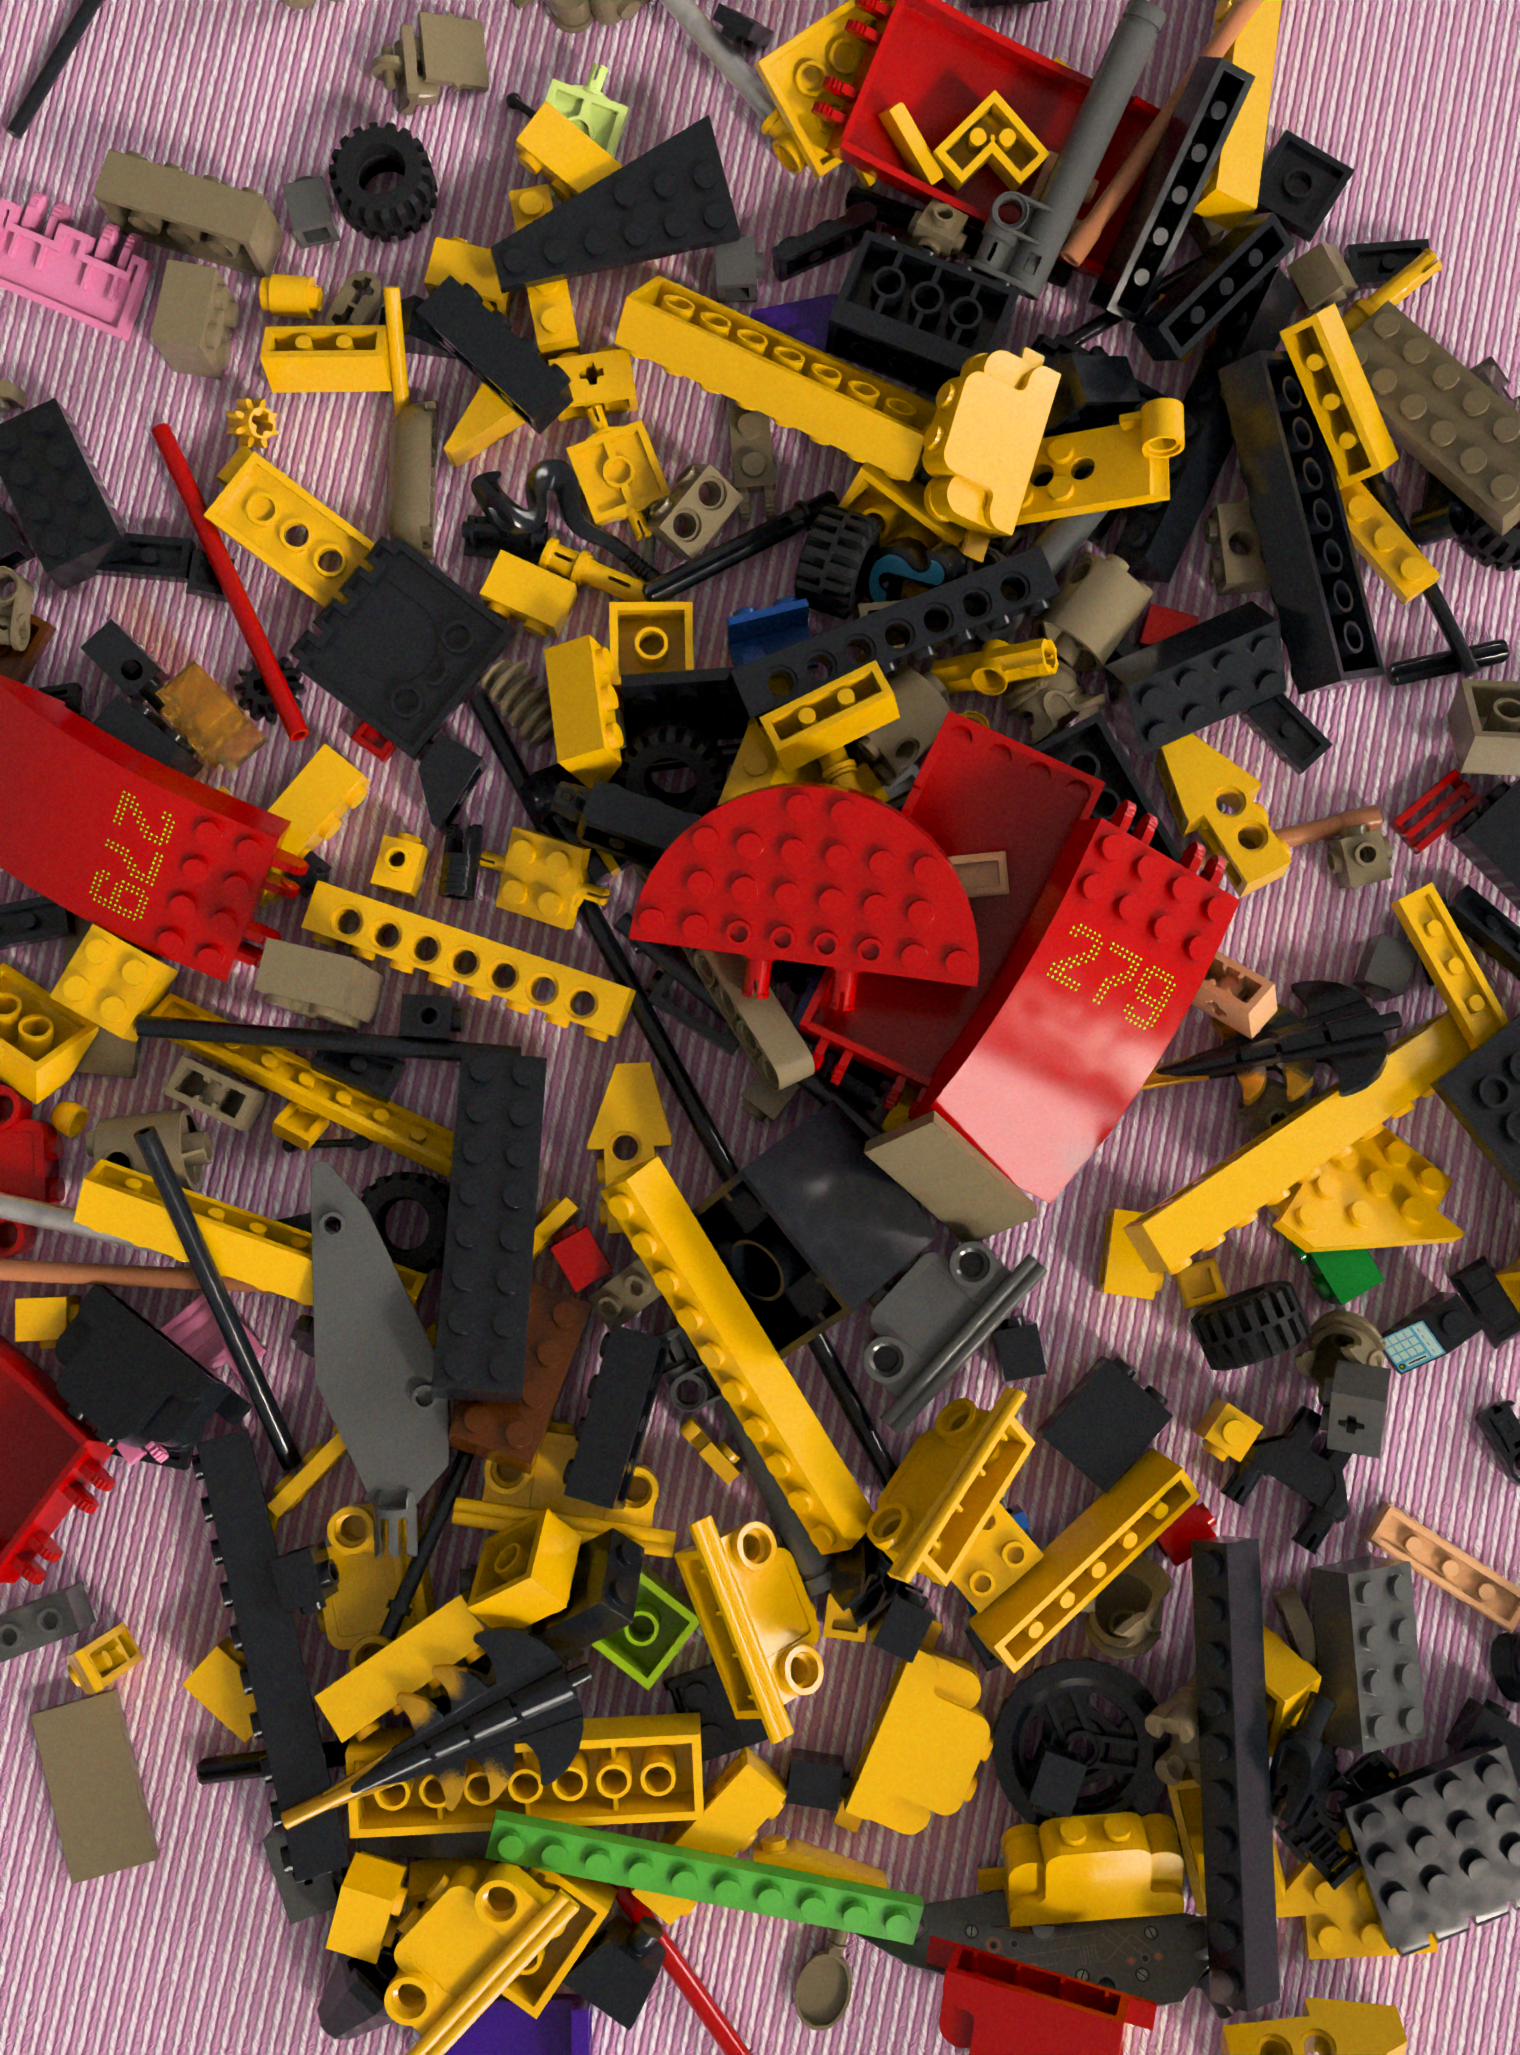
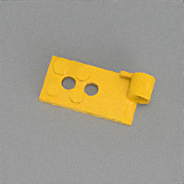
[1015,398,1185,526]
[204,445,375,608]

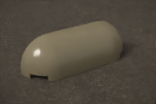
[386,400,438,560]

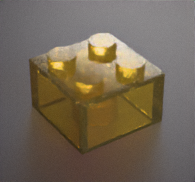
[155,660,269,772]

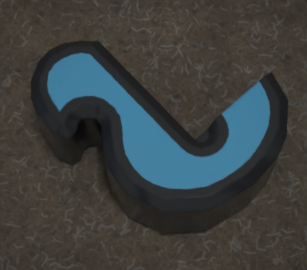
[864,536,966,603]

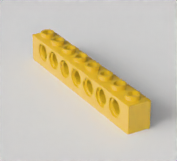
[301,880,636,1042]

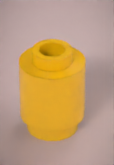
[259,274,323,319]

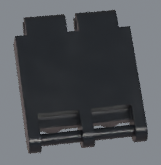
[662,1662,769,1762]

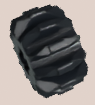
[234,656,307,725]

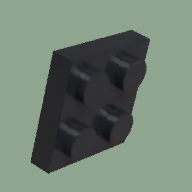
[1255,129,1355,243]

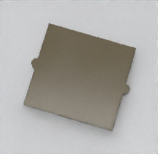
[417,11,489,92]

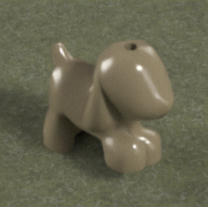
[1145,1673,1201,1786]

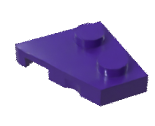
[750,294,838,352]

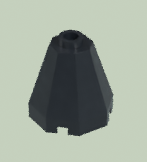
[317,1933,400,2040]

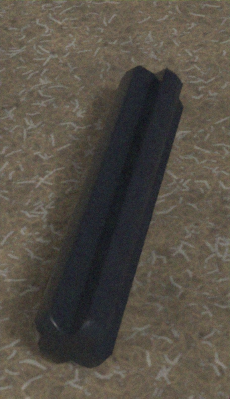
[1386,639,1509,686]

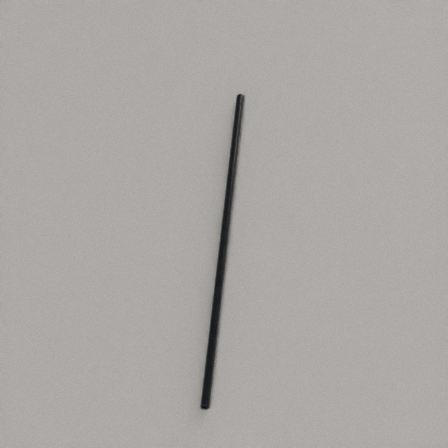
[468,693,937,1584]

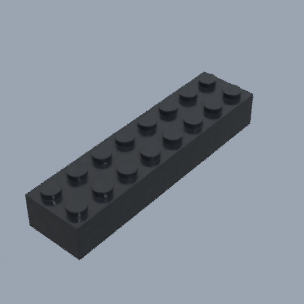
[1217,350,1385,695]
[430,1050,547,1404]

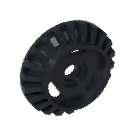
[992,1657,1170,1827]

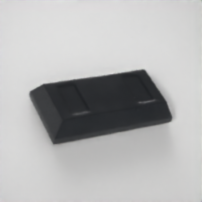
[1449,1256,1520,1349]

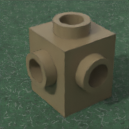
[907,198,969,262]
[1327,824,1392,888]
[1233,1077,1307,1139]

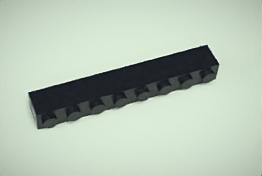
[1113,267,1300,583]

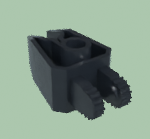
[831,1532,901,1627]

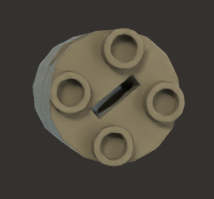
[1033,552,1153,672]
[846,664,952,787]
[85,1108,213,1191]

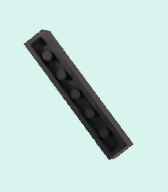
[1088,56,1256,324]

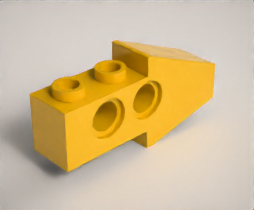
[1155,733,1292,898]
[587,1062,673,1234]
[1221,1998,1407,2055]

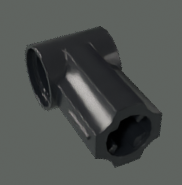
[1410,471,1467,546]

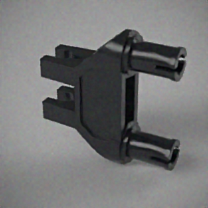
[1220,1405,1353,1555]
[1270,1691,1339,1830]

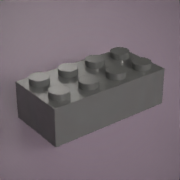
[1310,1556,1426,1754]

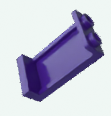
[444,1994,592,2055]

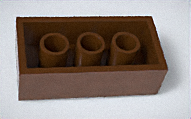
[449,1282,593,1475]

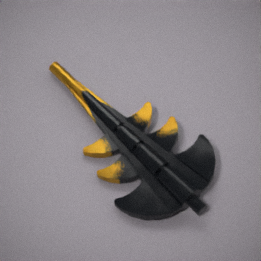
[1140,980,1402,1106]
[281,1627,594,1830]

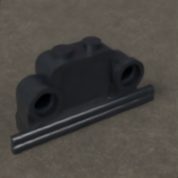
[55,1284,252,1453]

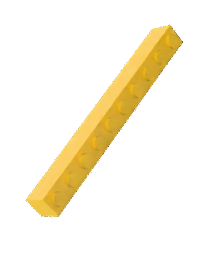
[1123,1010,1471,1275]
[600,1156,874,1555]

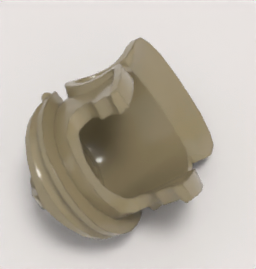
[1004,660,1106,747]
[1295,1310,1386,1406]
[1080,1554,1173,1660]

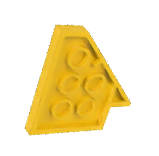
[753,0,886,188]
[1272,1125,1465,1253]
[1276,1771,1438,1960]

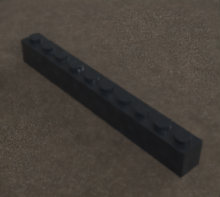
[191,1429,350,1884]
[1191,1535,1280,2012]

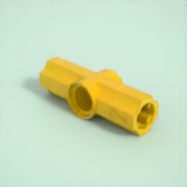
[930,638,1059,695]

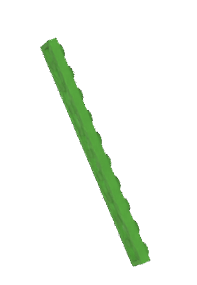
[485,1809,924,1945]

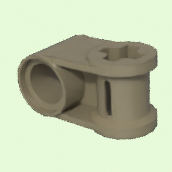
[0,566,34,651]

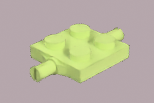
[545,63,629,204]

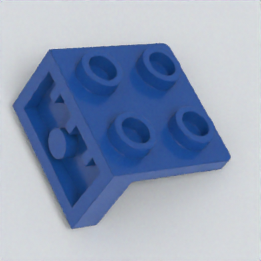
[726,596,818,670]

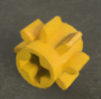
[225,398,278,448]

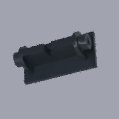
[462,515,549,562]

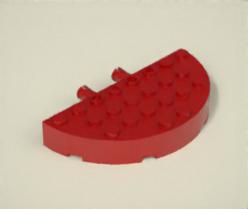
[629,782,979,1011]

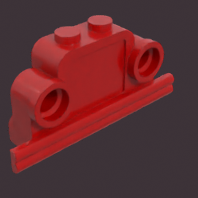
[0,1084,65,1258]
[926,1935,1158,2055]

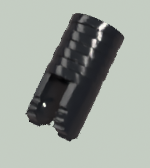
[438,824,484,901]

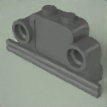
[863,1241,1048,1435]

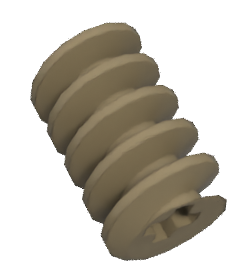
[480,659,554,750]

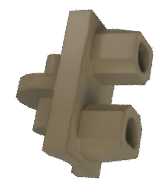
[371,24,439,115]

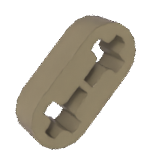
[325,270,384,326]
[1272,1586,1318,1667]

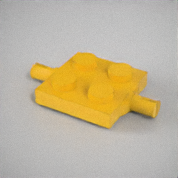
[566,405,671,541]
[480,826,610,930]

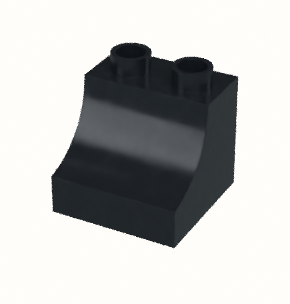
[691,1100,940,1360]

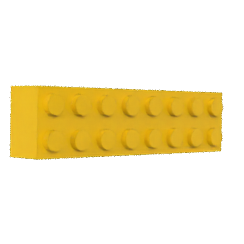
[614,275,937,482]
[345,1712,704,1838]

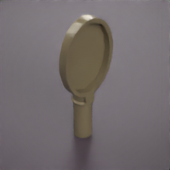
[795,1929,852,2030]

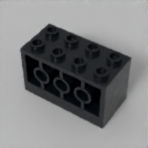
[826,230,1020,388]

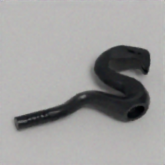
[471,459,662,582]

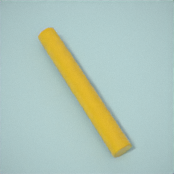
[383,286,410,416]

